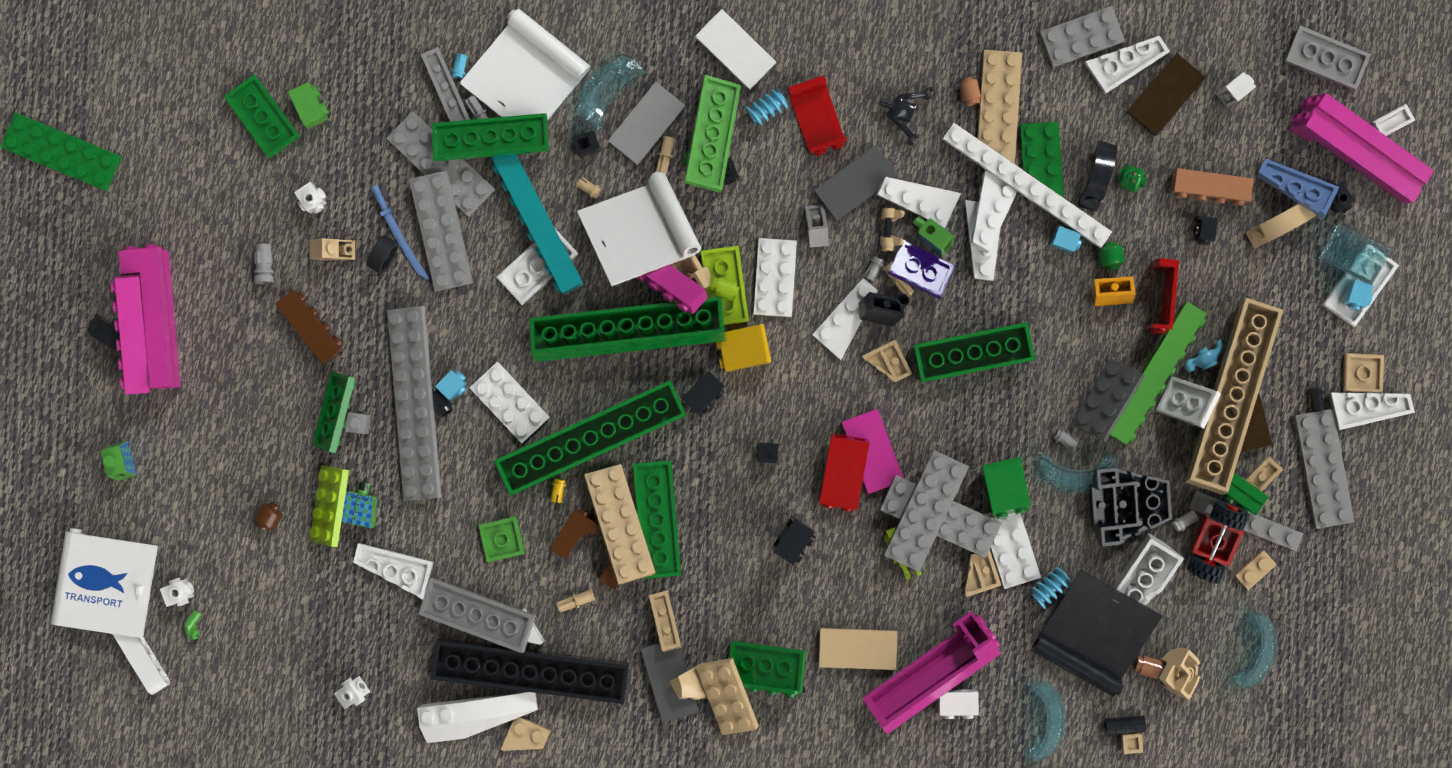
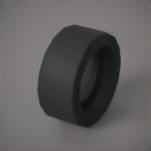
[366,235,399,274]

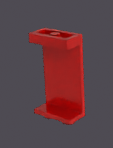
[788,75,847,157]
[1144,258,1179,335]
[819,433,870,512]

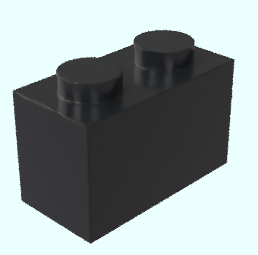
[682,371,725,414]

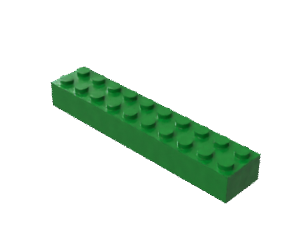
[530,297,726,362]
[494,380,687,496]

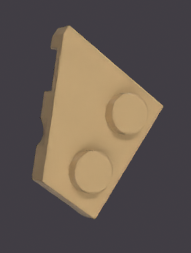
[964,550,1002,597]
[500,717,551,751]

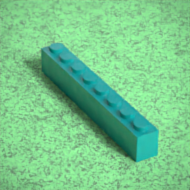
[492,154,584,295]

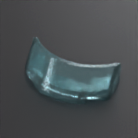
[576,54,646,132]
[1038,454,1119,492]
[1228,609,1278,689]
[1026,681,1066,762]

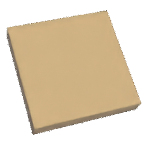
[1342,353,1384,393]

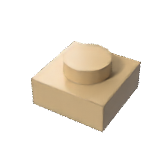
[1121,733,1143,754]

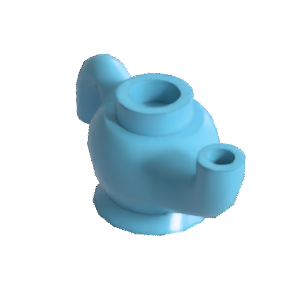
[1185,339,1223,373]

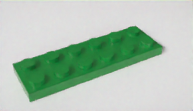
[0,112,122,192]
[432,113,549,161]
[633,460,681,579]

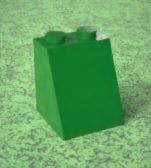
[980,457,1031,519]

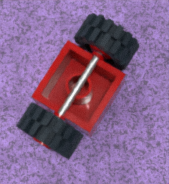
[1187,500,1250,584]

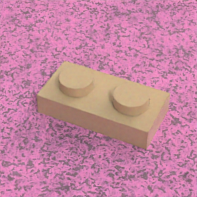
[1245,456,1284,491]
[1234,550,1277,590]

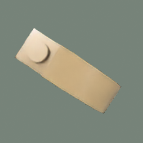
[1245,203,1316,249]

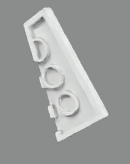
[1084,36,1170,94]
[970,170,1017,254]
[876,177,961,228]
[964,200,1000,281]
[812,278,878,360]
[1329,393,1415,430]
[353,543,433,599]

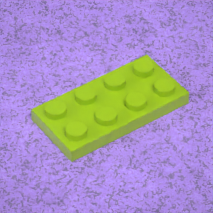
[701,246,749,325]
[310,465,349,547]

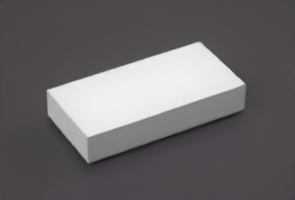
[1371,104,1415,136]

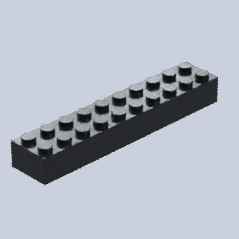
[431,638,630,704]

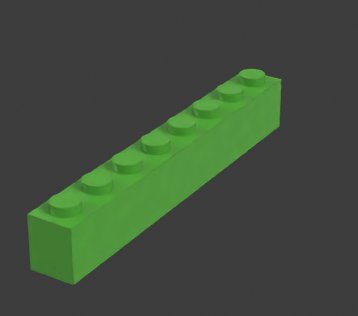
[1110,302,1207,445]

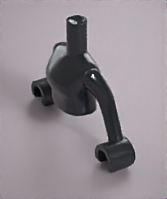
[879,87,935,146]

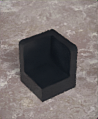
[758,443,779,463]

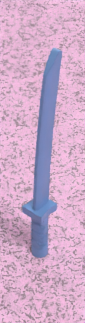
[371,185,429,280]

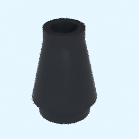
[432,388,453,417]

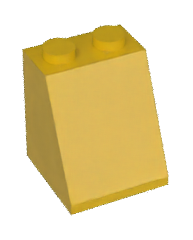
[716,324,771,372]

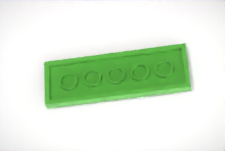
[683,75,741,193]

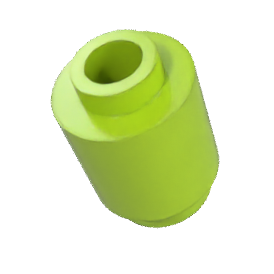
[710,277,740,301]

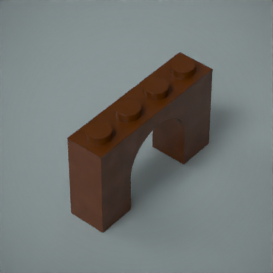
[550,508,618,590]

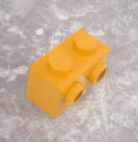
[1092,276,1136,306]

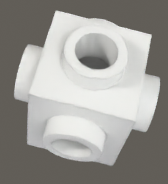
[294,182,327,214]
[160,577,194,607]
[334,676,370,709]

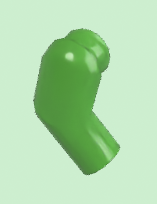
[184,610,202,640]

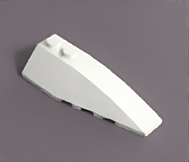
[1112,533,1184,606]
[417,692,538,743]

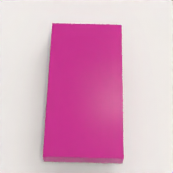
[841,409,903,494]

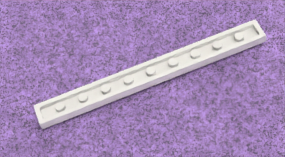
[942,123,1112,248]

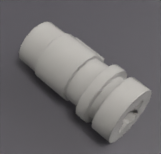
[254,244,274,284]

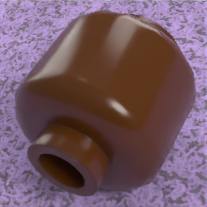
[253,501,283,531]

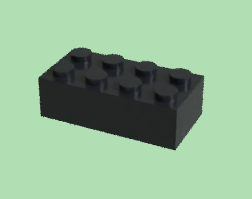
[772,515,816,565]

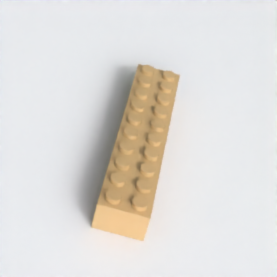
[1185,298,1283,495]

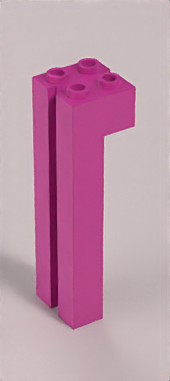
[1288,93,1434,204]
[118,244,181,389]
[862,611,1001,734]

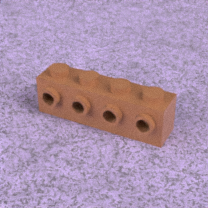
[1170,168,1254,206]

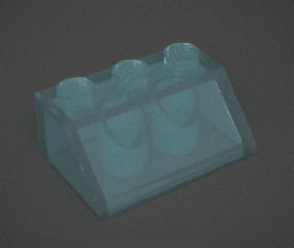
[1319,223,1393,285]

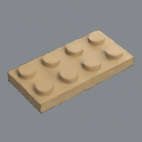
[819,628,897,670]
[696,658,759,735]

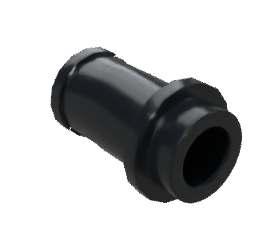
[1308,387,1326,412]

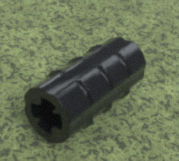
[1104,715,1146,735]

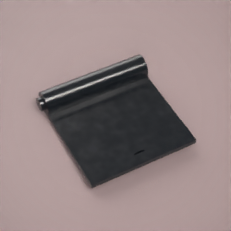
[1031,570,1163,697]

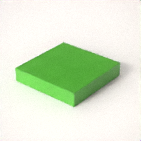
[479,516,525,562]

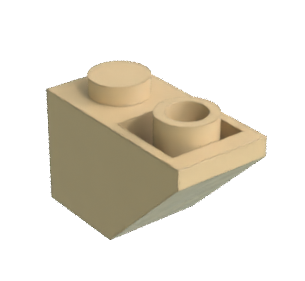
[309,238,355,260]

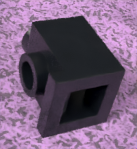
[570,130,601,158]
[723,157,740,186]
[1330,182,1355,213]
[1193,216,1218,246]

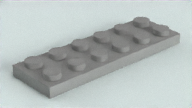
[386,111,496,218]
[409,171,473,292]
[1294,409,1354,529]
[884,450,969,572]
[880,475,1002,558]
[418,578,536,653]

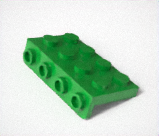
[729,641,807,698]

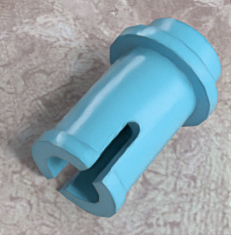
[450,53,468,79]

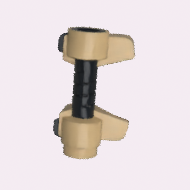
[879,208,905,252]

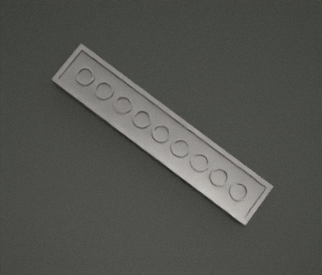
[387,306,441,501]

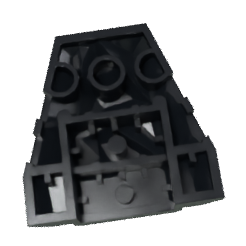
[1089,467,1172,547]

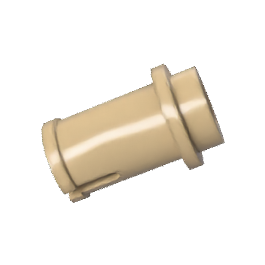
[576,177,602,199]

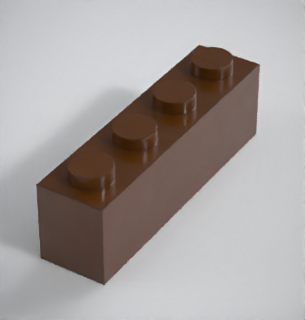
[275,289,344,364]

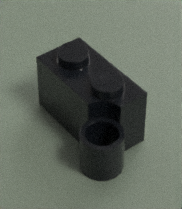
[858,292,910,327]

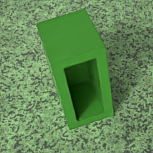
[288,82,329,129]

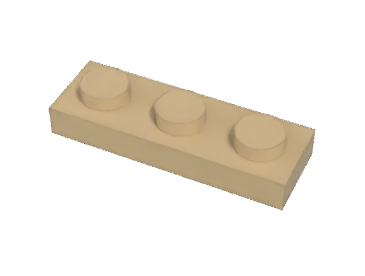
[649,590,681,652]

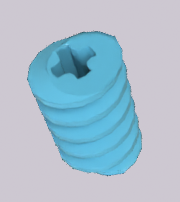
[744,87,788,125]
[1030,567,1072,609]

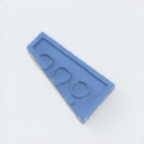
[1257,159,1339,219]

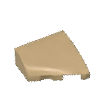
[669,662,708,700]

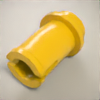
[550,478,567,503]

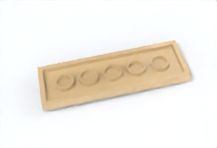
[976,50,1022,164]
[584,464,655,585]

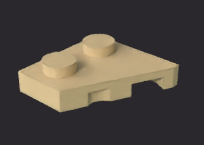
[862,340,913,382]

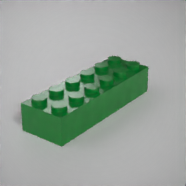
[912,322,1035,383]

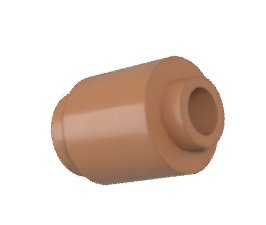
[958,77,981,107]
[1134,655,1165,679]

